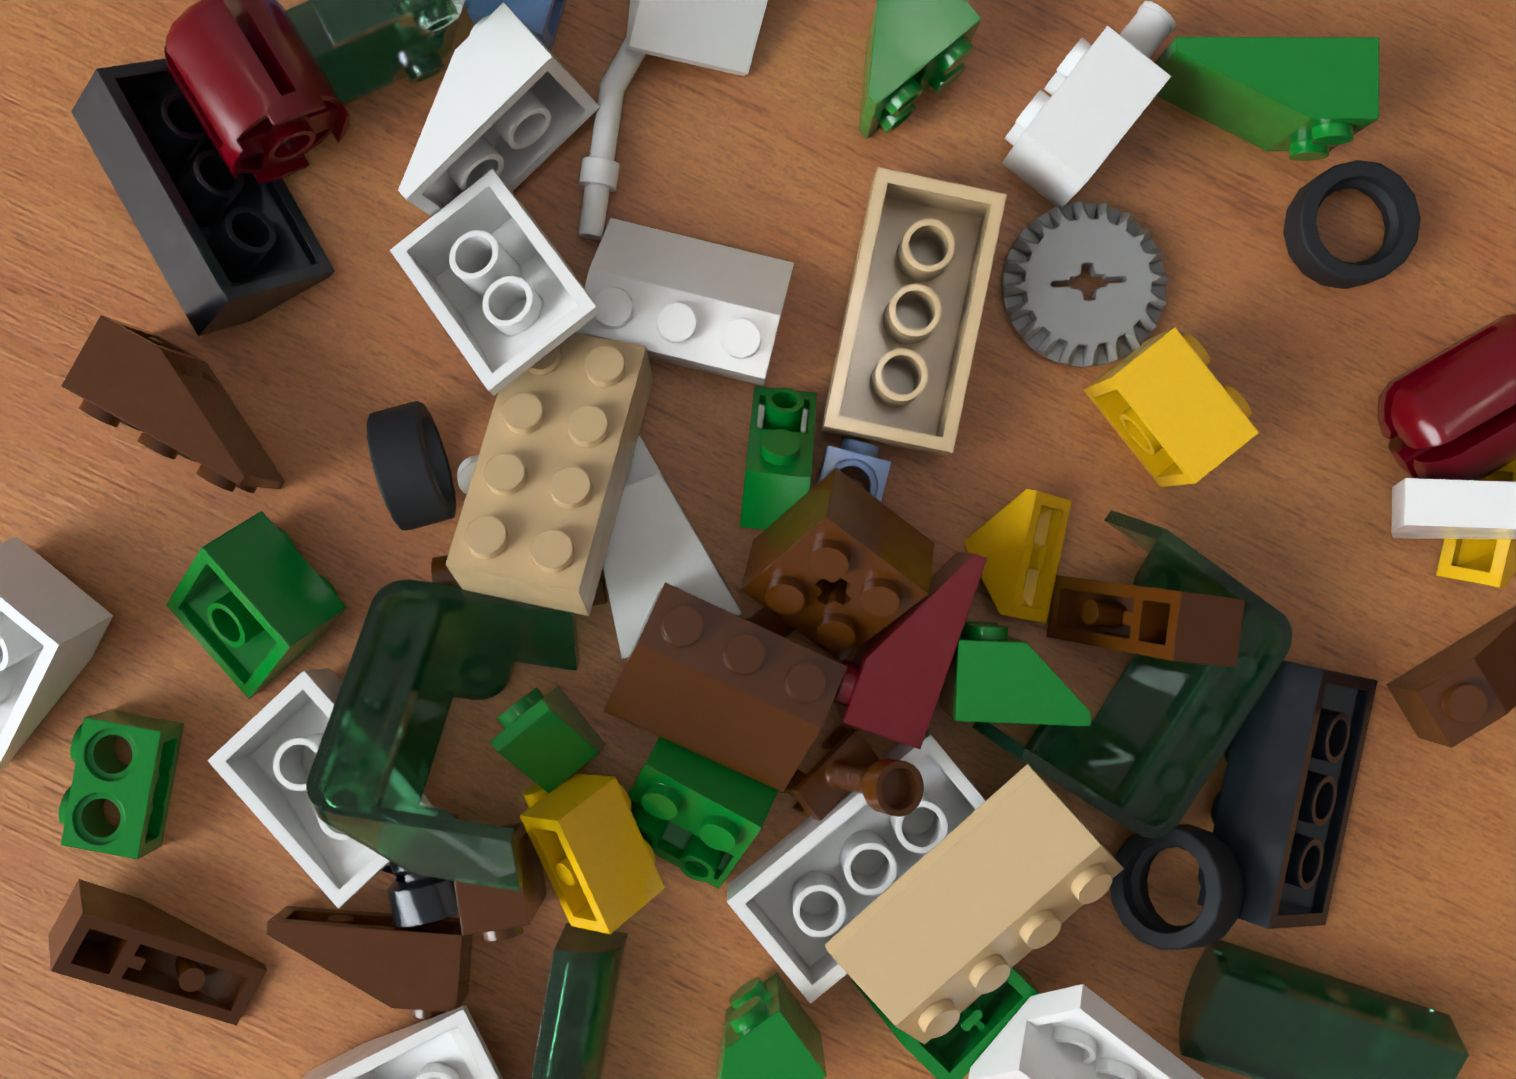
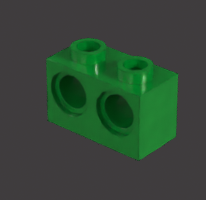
[59,710,184,859]

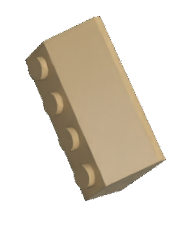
[824,764,1124,1045]

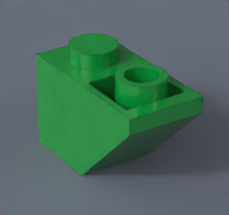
[740,386,817,530]
[489,686,605,793]

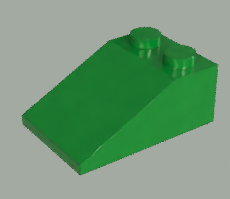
[1154,37,1379,161]

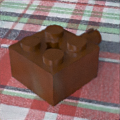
[741,468,934,662]

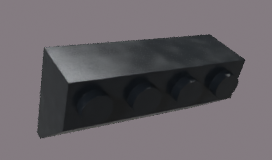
[71,59,335,337]
[1197,654,1378,929]

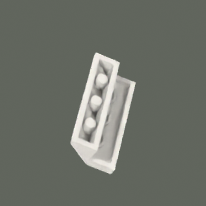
[968,984,1204,1079]

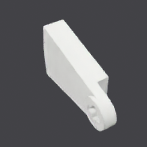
[603,435,742,659]
[1391,478,1516,539]

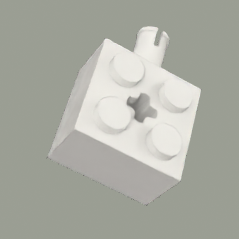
[1002,1,1176,208]

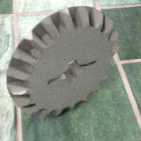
[1002,200,1169,367]

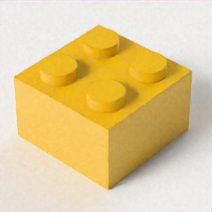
[1083,327,1259,487]

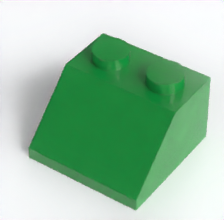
[166,511,347,699]
[939,621,1091,726]
[715,973,827,1079]

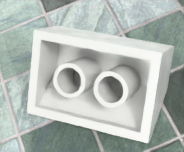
[575,218,794,386]

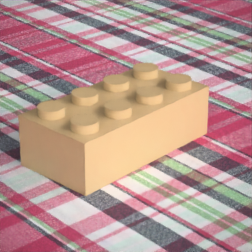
[820,167,1007,457]
[445,333,653,616]

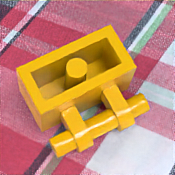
[520,773,665,934]

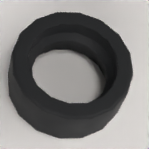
[1283,160,1421,289]
[367,401,456,531]
[1110,824,1244,950]

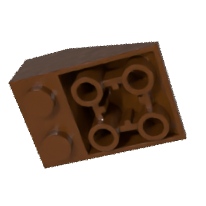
[62,315,285,493]

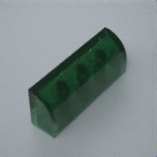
[531,923,628,1079]
[1179,939,1469,1079]

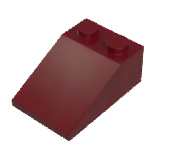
[833,552,987,749]

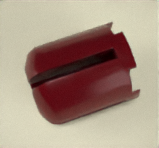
[164,0,350,184]
[1378,314,1516,481]

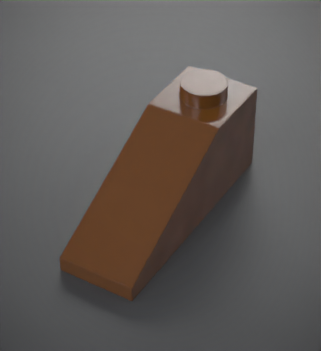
[1047,575,1245,667]
[1386,606,1516,748]
[48,879,267,1026]
[267,906,473,1020]

